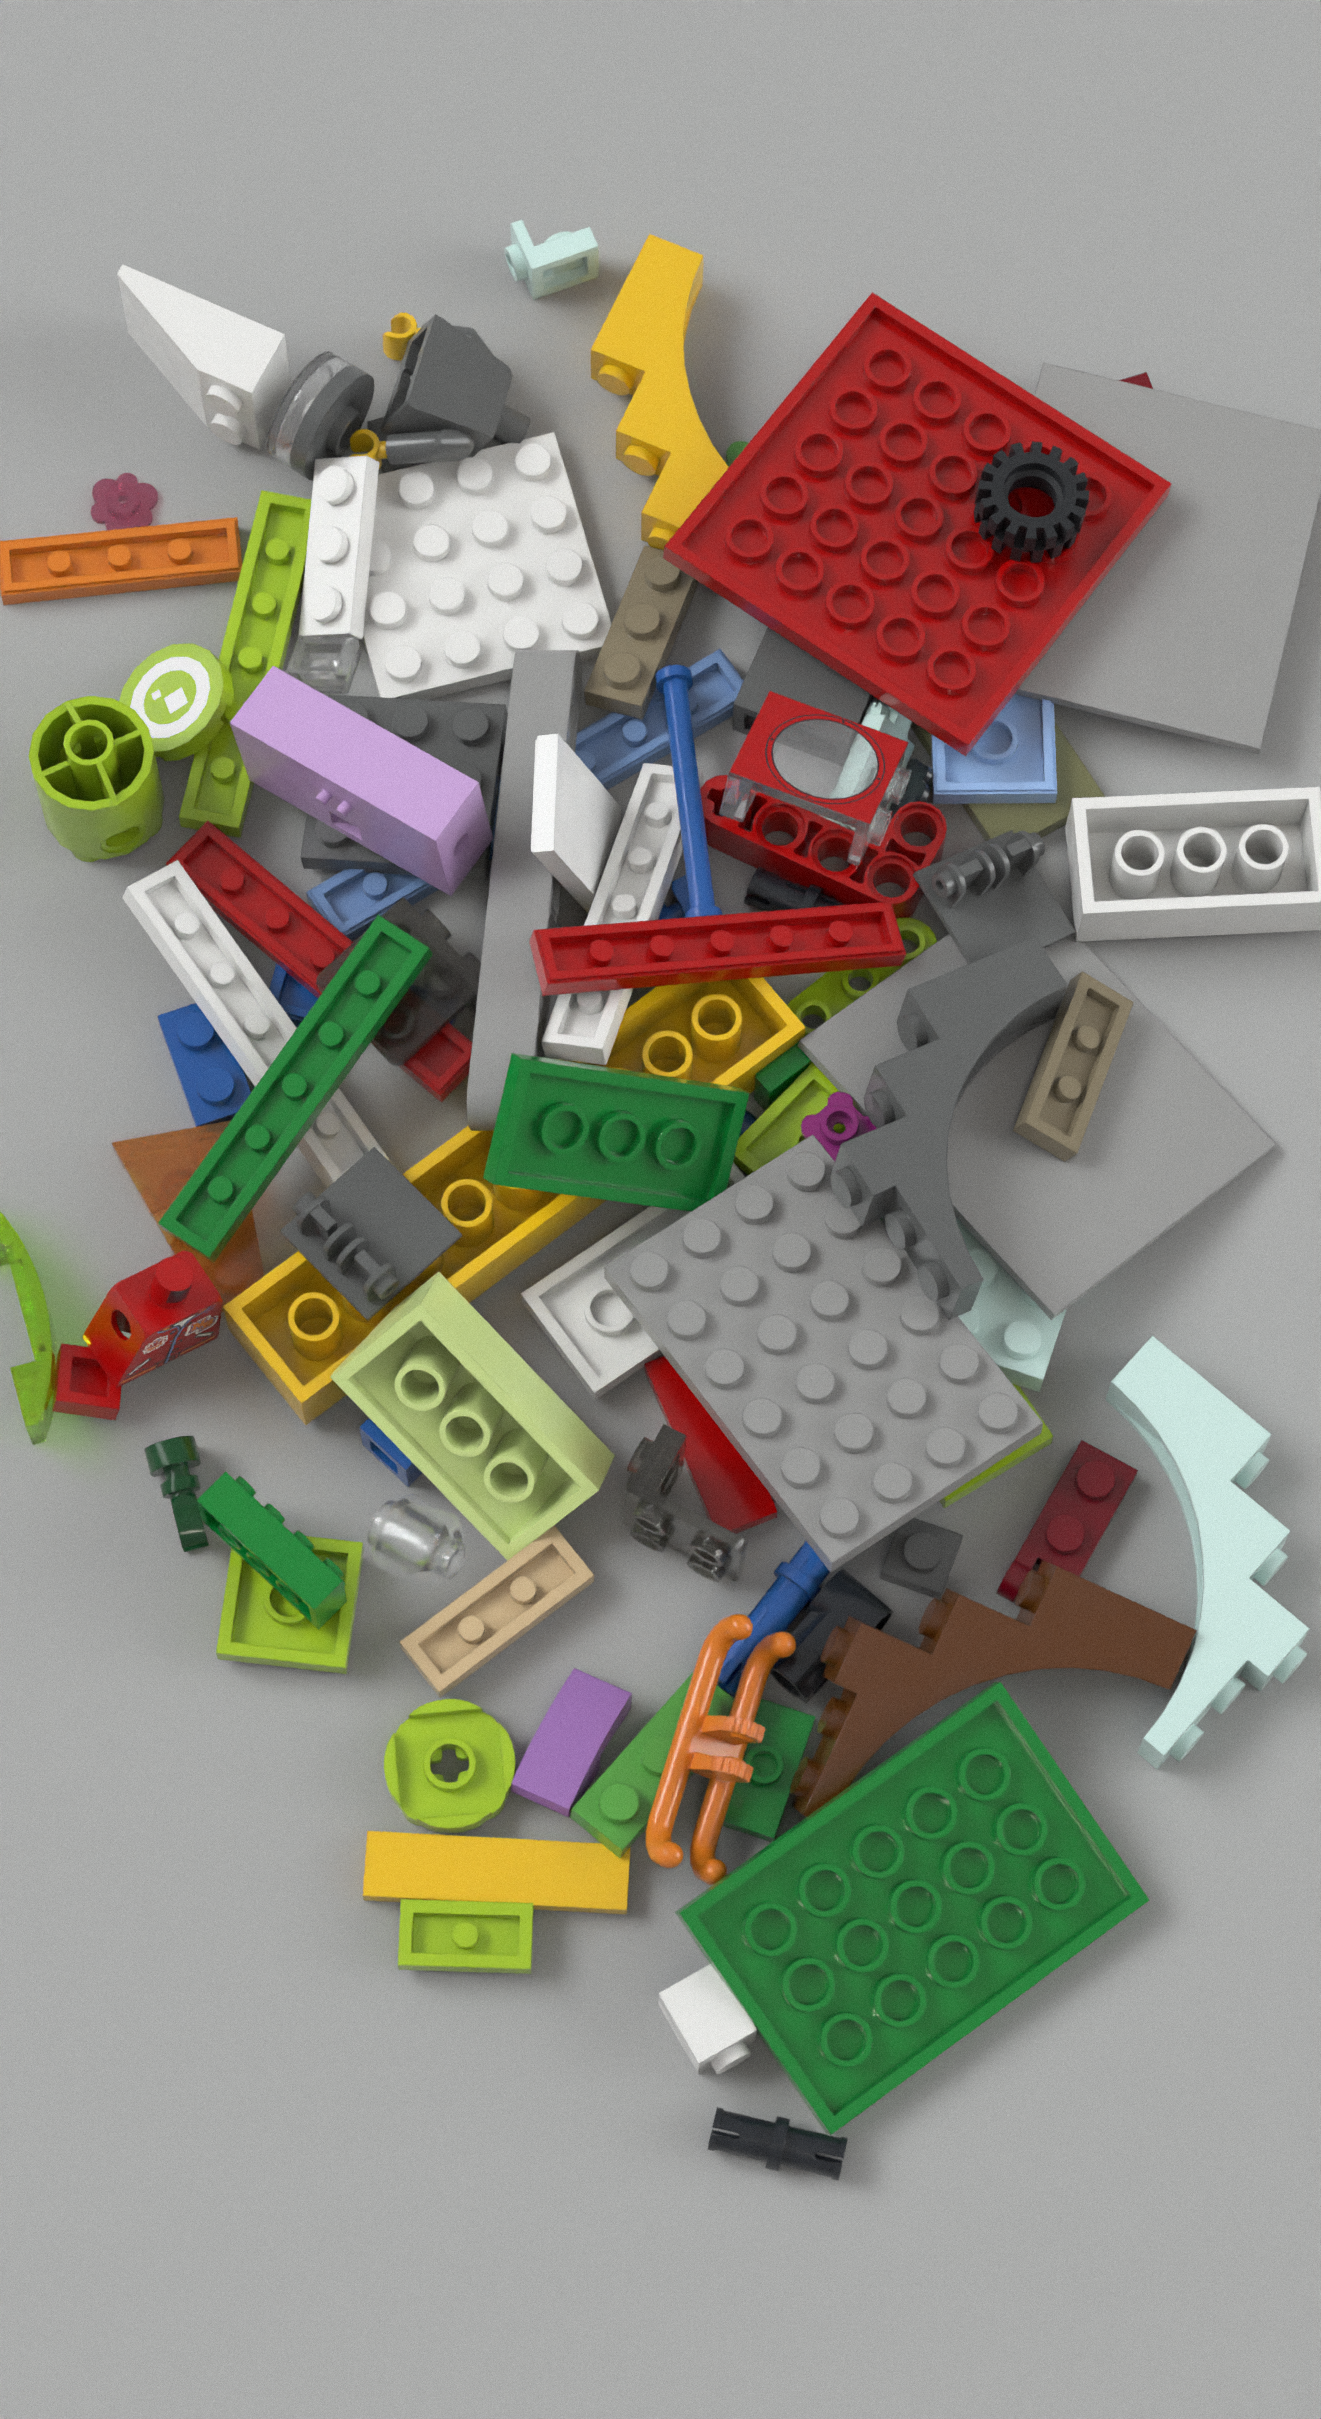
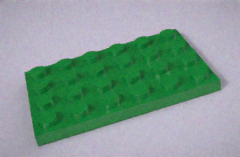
[675,1682,1149,2135]

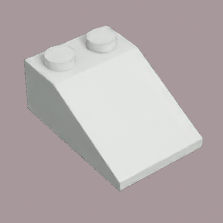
[117,264,292,450]

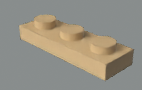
[400,1525,594,1698]

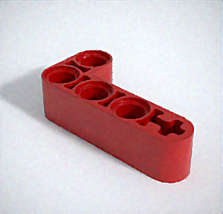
[700,775,947,919]

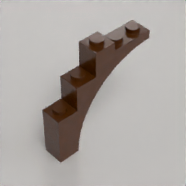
[790,1560,1197,1817]

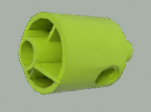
[28,696,165,862]

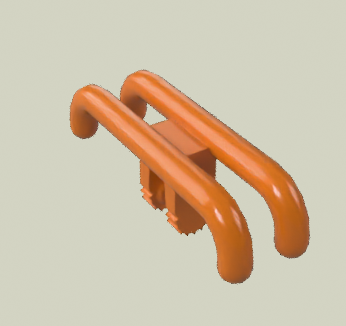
[646,1614,796,1885]

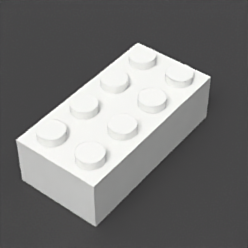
[1065,787,1321,942]

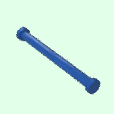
[655,665,723,918]

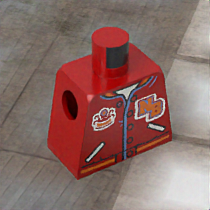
[82,1250,223,1388]

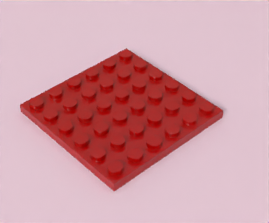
[663,292,1172,756]

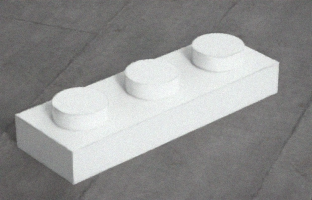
[298,456,380,642]

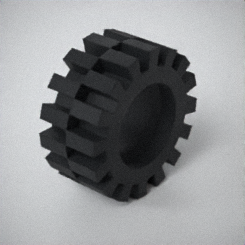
[974,441,1089,563]

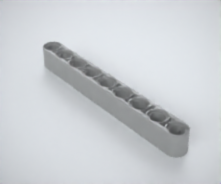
[467,650,582,1131]

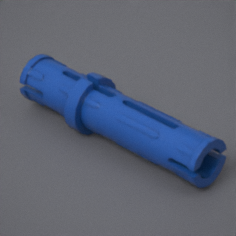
[717,1541,830,1697]

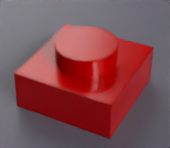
[52,1343,122,1420]

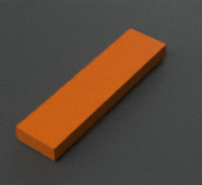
[0,517,243,605]

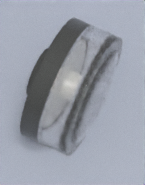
[266,351,375,480]

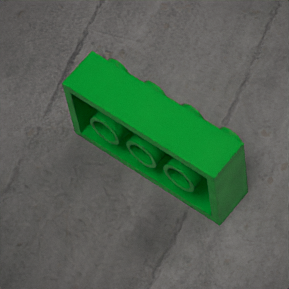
[197,1471,347,1630]

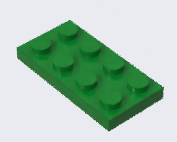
[483,1053,750,1212]

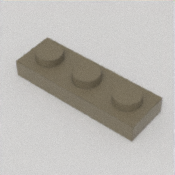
[584,545,699,719]
[1013,971,1134,1162]

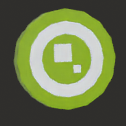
[119,643,234,761]

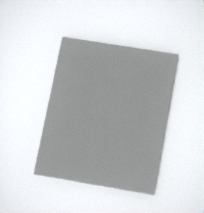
[1015,362,1321,754]
[798,934,1276,1320]

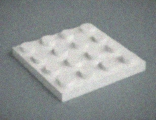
[363,432,612,700]

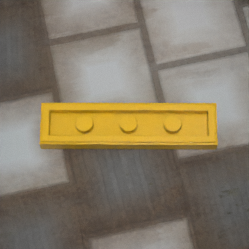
[363,1831,631,1915]

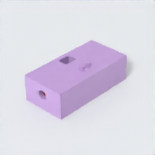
[230,666,493,896]

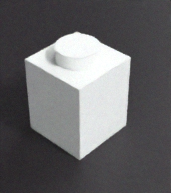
[658,1964,757,2074]

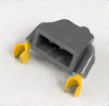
[349,313,530,469]

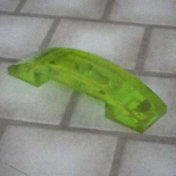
[0,1212,58,1445]

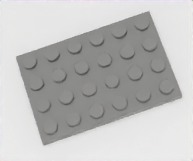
[604,1135,1043,1572]

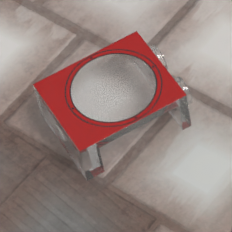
[719,691,912,866]

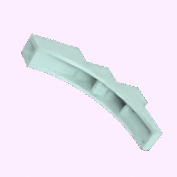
[1105,1336,1309,1769]

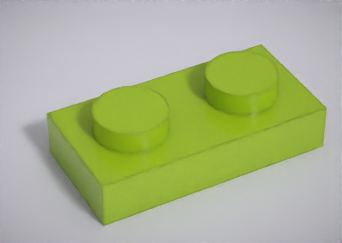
[398,1899,534,1974]

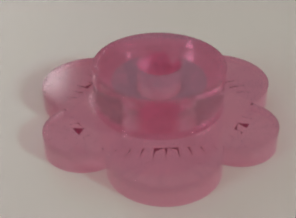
[90,473,158,530]

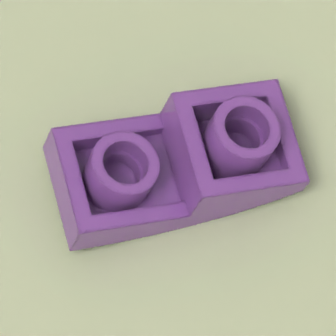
[511,1668,632,1817]

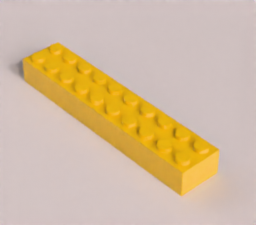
[223,977,806,1425]

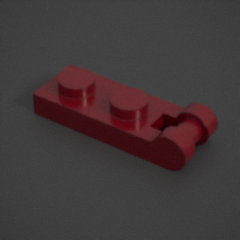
[996,1440,1138,1603]

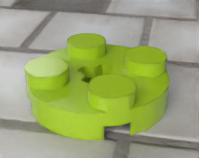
[384,1699,516,1833]

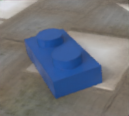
[157,1003,251,1135]

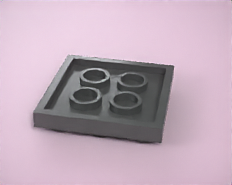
[300,694,508,880]

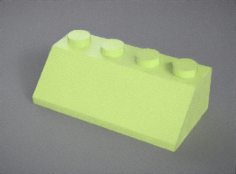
[330,1272,615,1561]

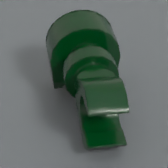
[144,1436,209,1552]

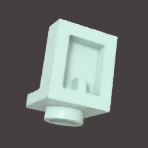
[504,219,599,300]

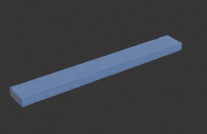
[306,648,744,941]

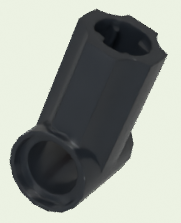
[770,1569,893,1703]

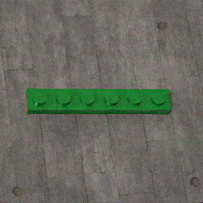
[158,915,433,1263]

